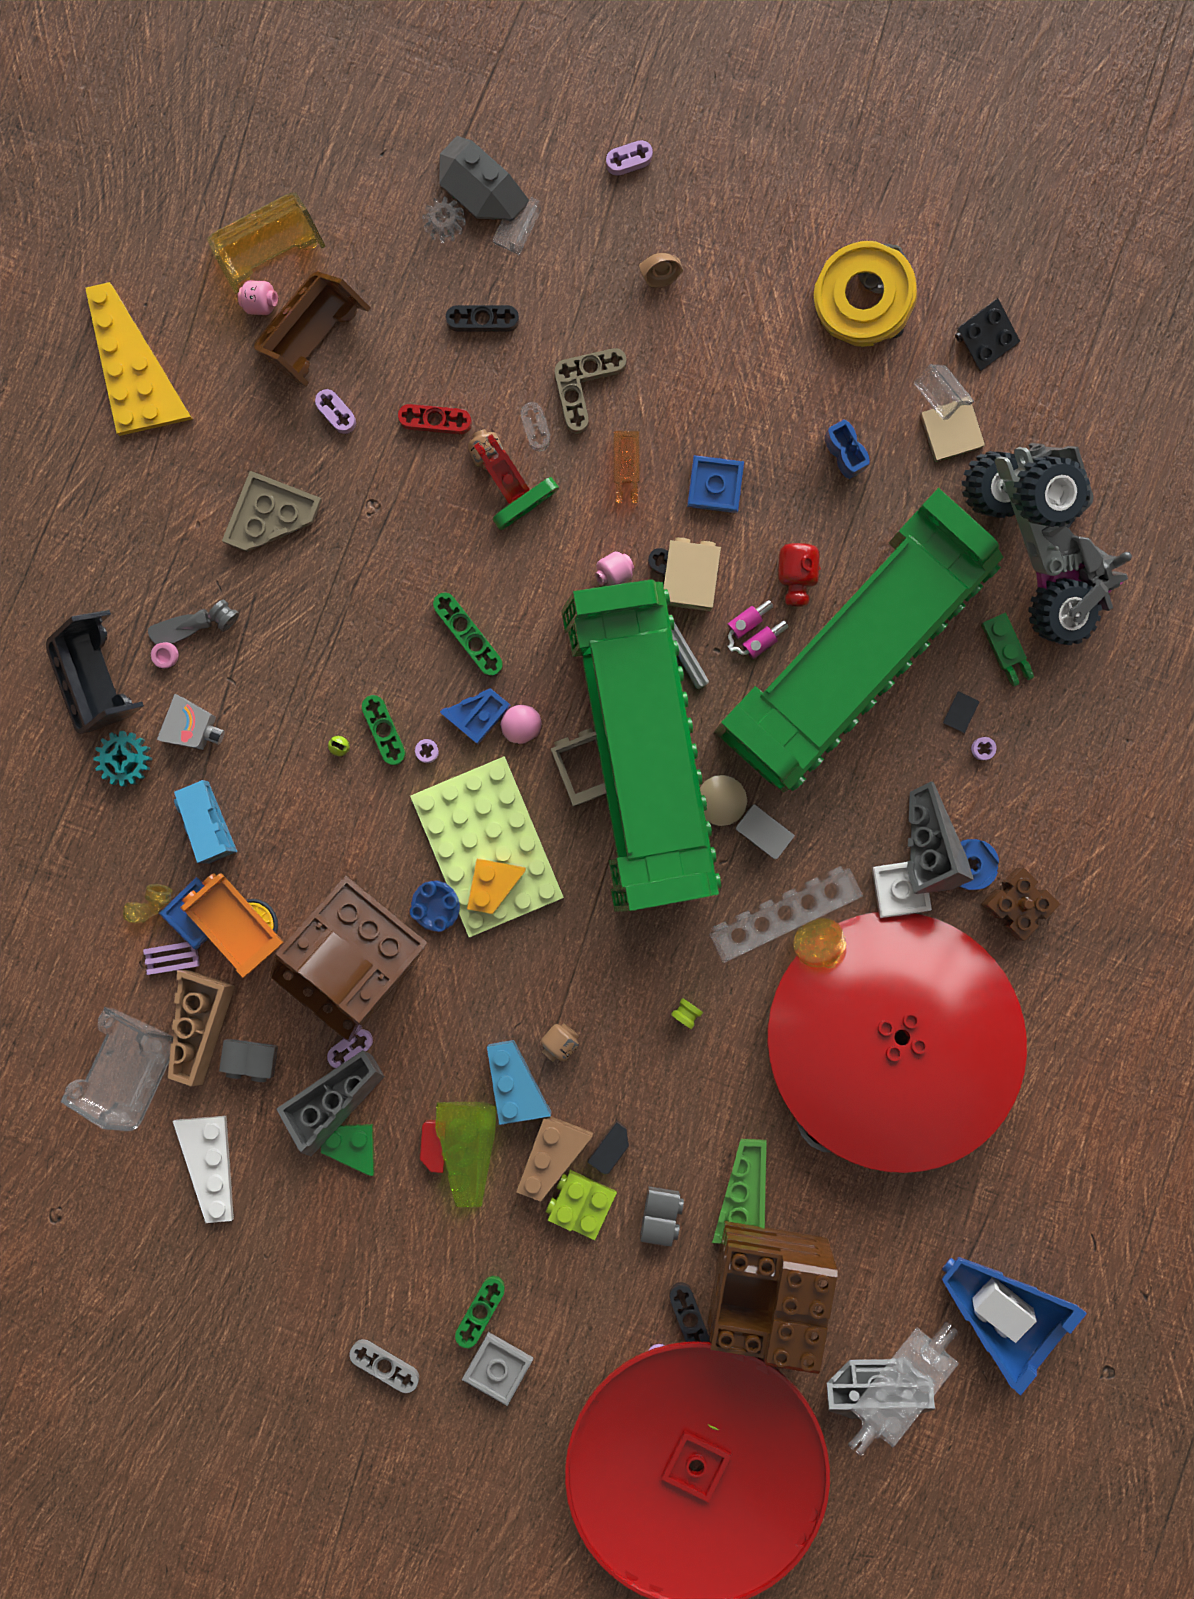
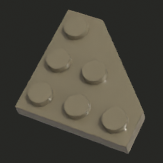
[222,471,322,552]

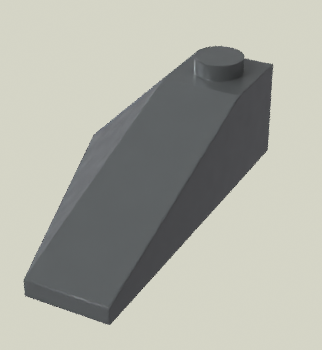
[907,781,974,894]

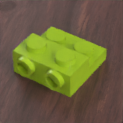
[545,1170,617,1240]

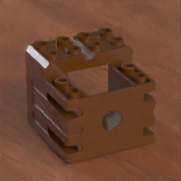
[270,876,427,1042]
[708,1221,838,1374]

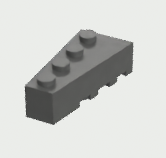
[276,1050,385,1156]

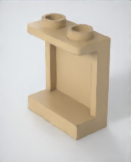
[664,538,721,612]

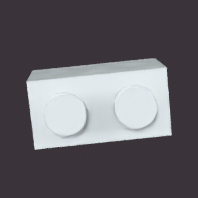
[972,1277,1037,1343]

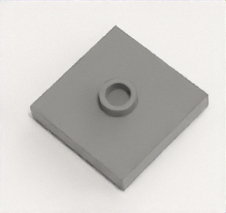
[462,1332,533,1406]

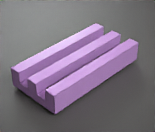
[143,942,200,975]

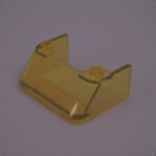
[207,192,326,294]

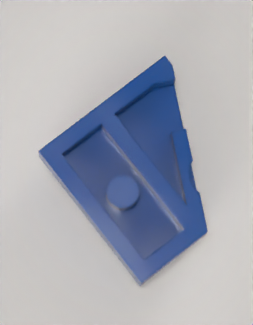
[440,688,511,744]

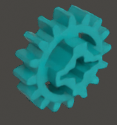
[94,731,152,787]

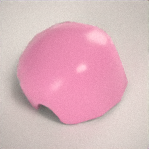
[500,705,542,744]

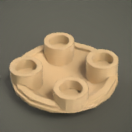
[700,775,747,826]

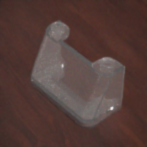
[61,1007,173,1131]

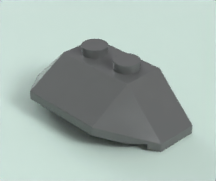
[439,136,530,221]
[826,1359,935,1419]

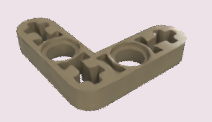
[555,348,626,434]

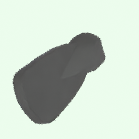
[148,609,212,645]

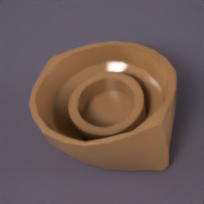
[639,253,683,288]

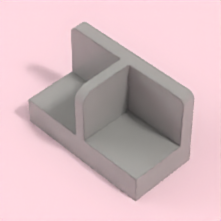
[736,804,795,859]

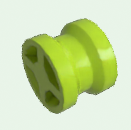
[671,998,703,1029]

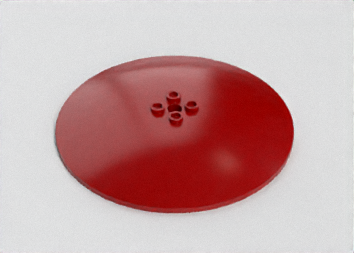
[767,912,1027,1173]
[565,1342,830,1599]

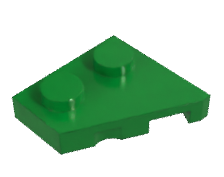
[321,1124,375,1176]

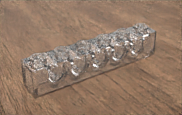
[709,866,863,963]

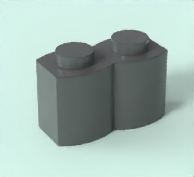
[219,1039,278,1082]
[640,1186,684,1247]

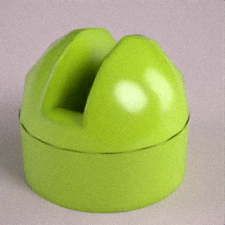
[328,736,350,756]

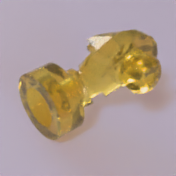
[123,884,172,923]

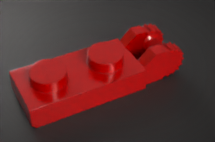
[474,434,530,505]

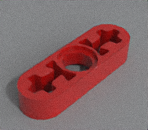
[398,404,472,434]

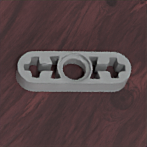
[350,1339,419,1393]

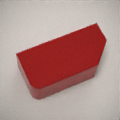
[420,1120,448,1173]

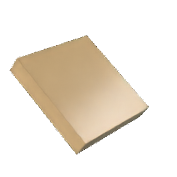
[920,398,985,462]

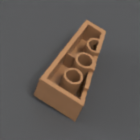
[168,970,235,1087]

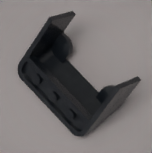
[46,610,144,734]

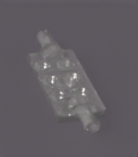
[848,1322,959,1456]

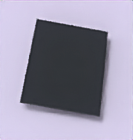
[943,691,980,733]

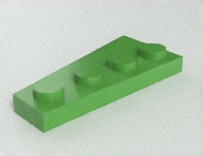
[712,1139,767,1243]

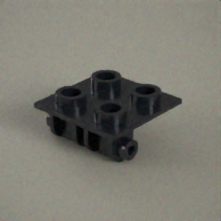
[955,298,1021,371]

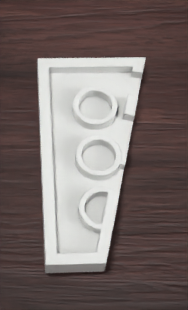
[173,1116,234,1223]

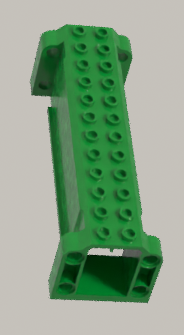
[714,487,1004,792]
[561,580,721,912]

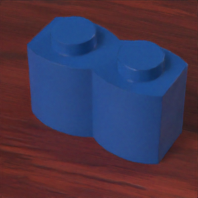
[825,419,870,479]

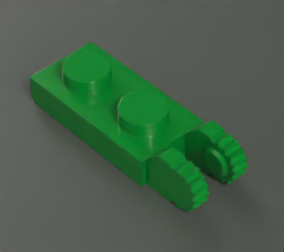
[981,612,1034,686]

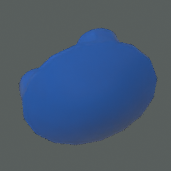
[410,881,460,932]

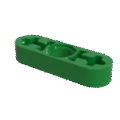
[492,477,559,530]
[362,695,406,765]
[455,1276,505,1348]

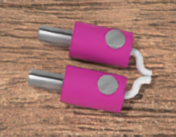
[727,600,788,659]

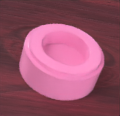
[151,642,179,668]

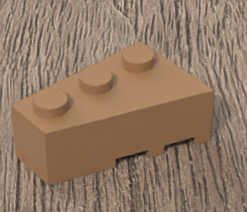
[516,1116,593,1202]

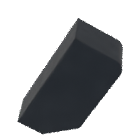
[587,1120,629,1175]

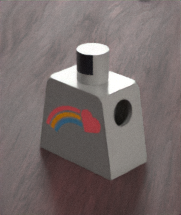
[157,694,225,750]

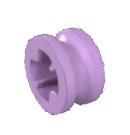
[971,737,996,760]
[415,739,439,763]

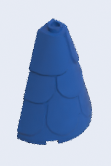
[941,1257,1087,1396]

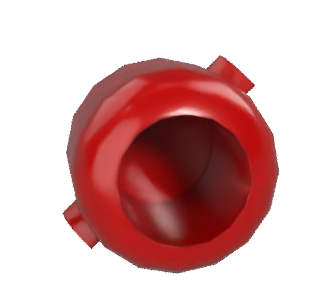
[778,543,821,607]

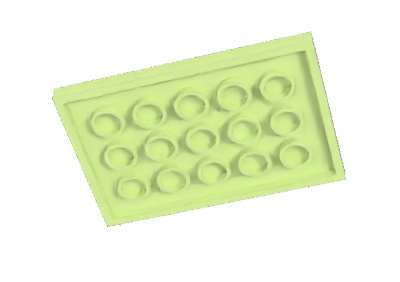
[411,756,564,937]

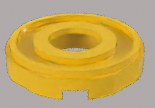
[814,241,917,347]

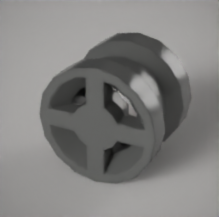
[207,599,240,632]

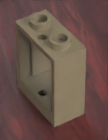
[551,728,606,807]

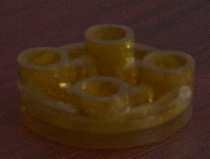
[793,918,846,968]

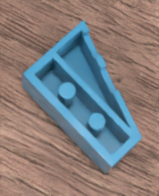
[174,780,237,864]
[487,1040,552,1125]

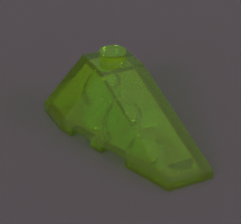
[435,1102,496,1207]

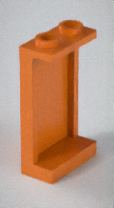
[180,873,284,978]

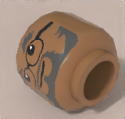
[468,429,504,470]
[541,1023,579,1062]

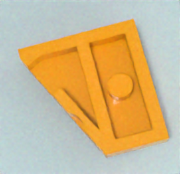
[467,859,526,914]

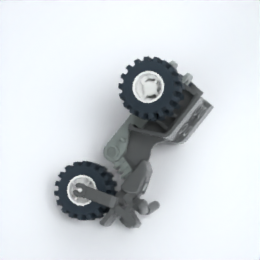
[962,443,1132,645]

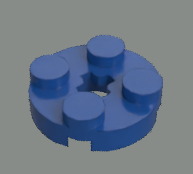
[959,839,999,890]

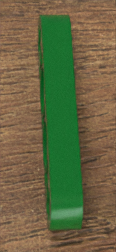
[433,592,503,677]

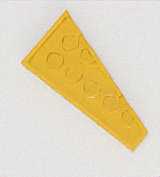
[85,282,193,436]

